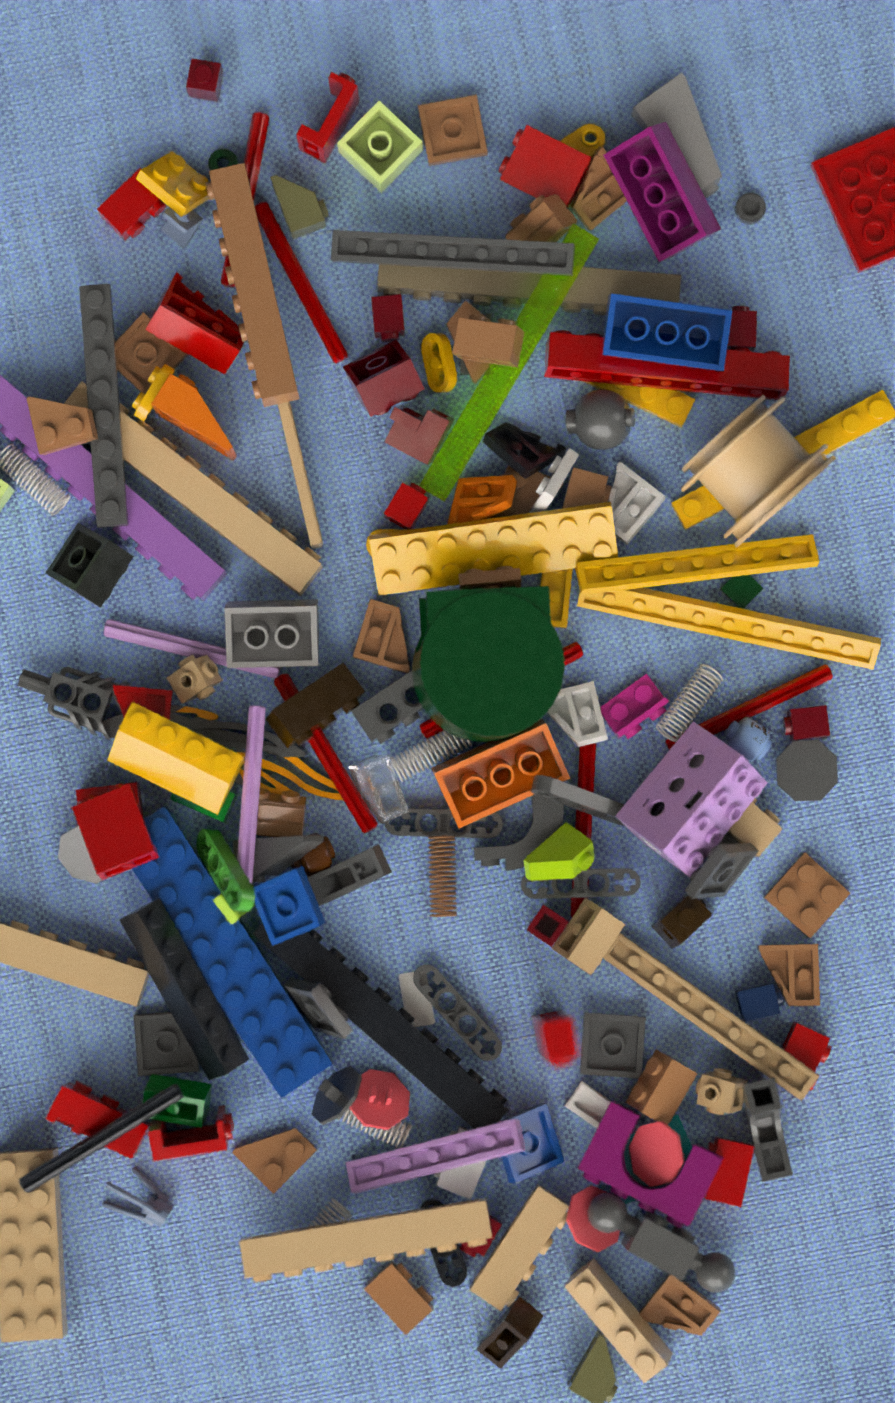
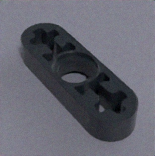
[420,1199,467,1287]

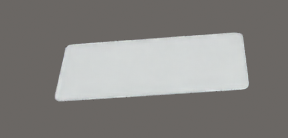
[399,970,435,1027]

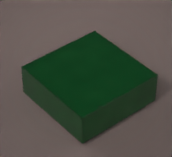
[720,575,764,609]

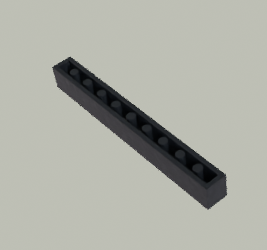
[253,923,509,1129]

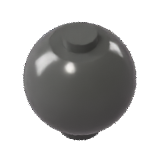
[566,389,635,450]

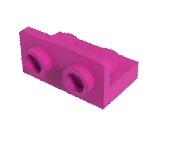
[600,674,669,739]

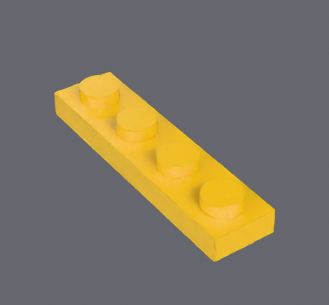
[583,381,695,428]

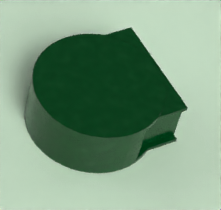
[412,586,564,742]

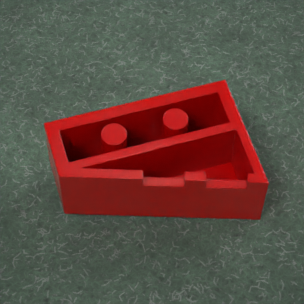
[145,272,244,375]
[45,1080,150,1159]

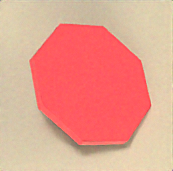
[349,1069,410,1130]
[629,1121,684,1187]
[566,1185,620,1252]

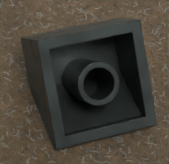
[45,523,133,608]

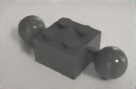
[587,1193,735,1293]

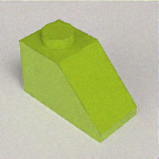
[524,822,595,881]

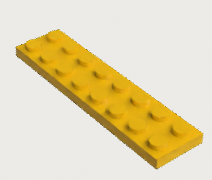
[369,502,618,595]

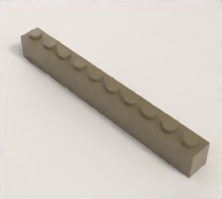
[377,265,681,315]

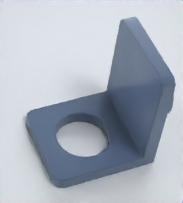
[162,207,203,248]

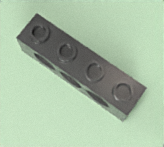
[351,671,423,744]

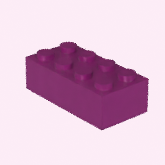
[604,122,721,262]

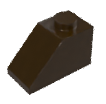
[476,1296,544,1369]

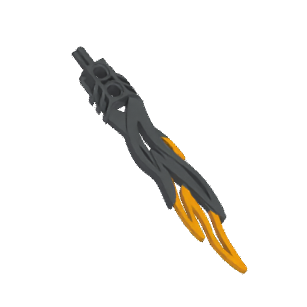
[18,667,366,801]

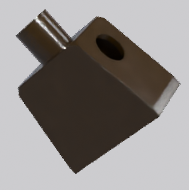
[651,894,714,949]

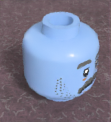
[725,717,772,762]

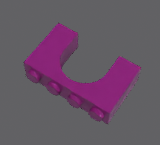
[578,1101,724,1228]

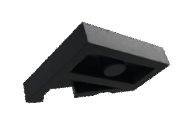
[483,422,567,479]

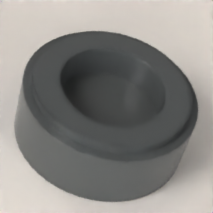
[735,193,766,225]

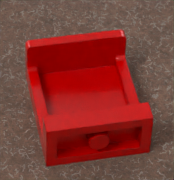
[296,72,359,164]
[498,125,593,209]
[72,783,159,881]
[148,1105,234,1161]

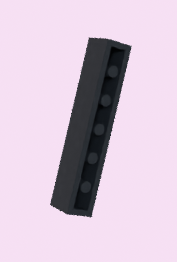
[119,898,249,1080]

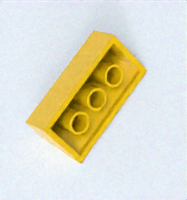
[107,702,245,815]

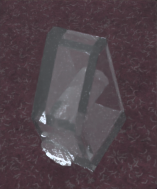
[348,755,409,823]

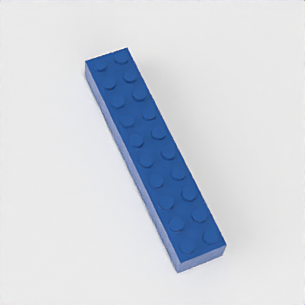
[132,806,334,1098]

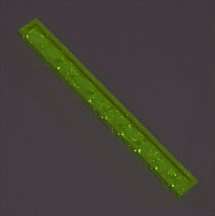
[419,223,599,502]

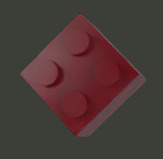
[343,340,425,417]

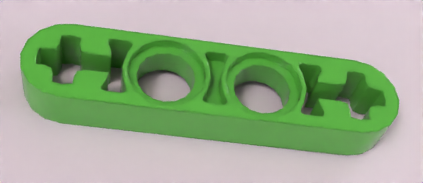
[196,829,255,911]

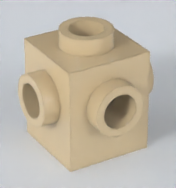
[167,655,223,704]
[696,1068,748,1115]

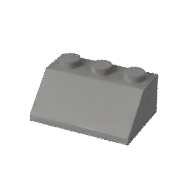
[224,599,319,668]

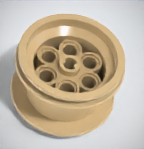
[681,395,836,548]

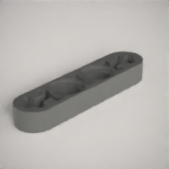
[531,775,625,826]
[384,808,503,838]
[521,868,641,899]
[413,964,502,1061]

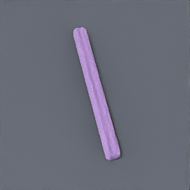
[104,619,281,678]
[237,705,266,884]

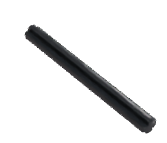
[19,1084,184,1193]

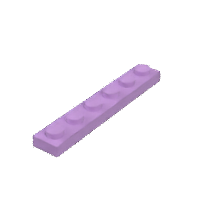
[346,1119,525,1194]

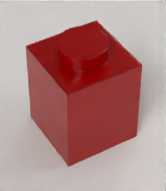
[384,482,429,530]

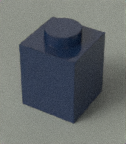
[735,983,784,1022]

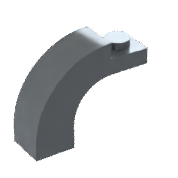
[474,795,564,871]
[307,845,392,907]
[743,1078,793,1183]

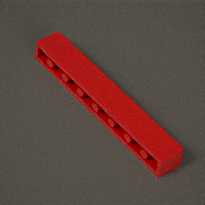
[544,330,790,400]
[532,1010,580,1067]

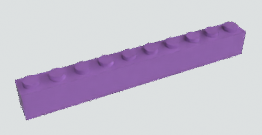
[0,375,227,601]

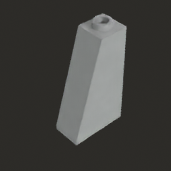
[632,73,722,198]

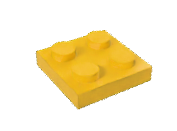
[136,151,209,217]

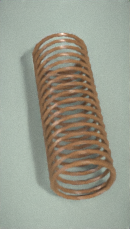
[428,836,457,917]

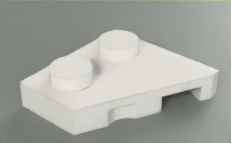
[529,448,579,513]
[609,461,666,545]
[547,681,608,747]

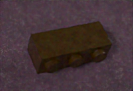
[266,663,365,749]

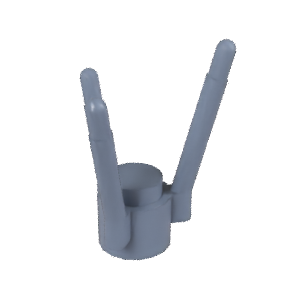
[102,1167,173,1227]

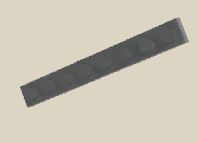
[331,230,575,276]
[79,284,128,528]

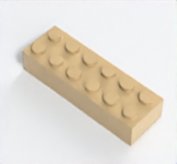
[0,1148,68,1342]

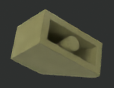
[270,175,329,239]
[567,1331,618,1403]

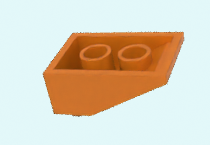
[151,373,237,461]

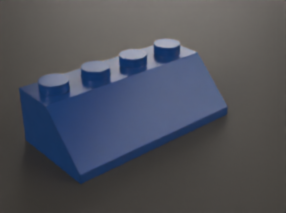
[602,293,733,371]

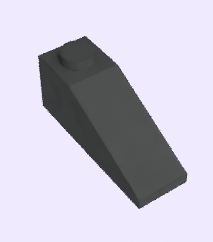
[233,835,323,882]

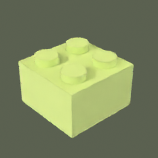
[337,100,423,193]

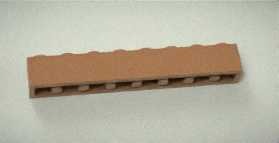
[206,163,300,407]

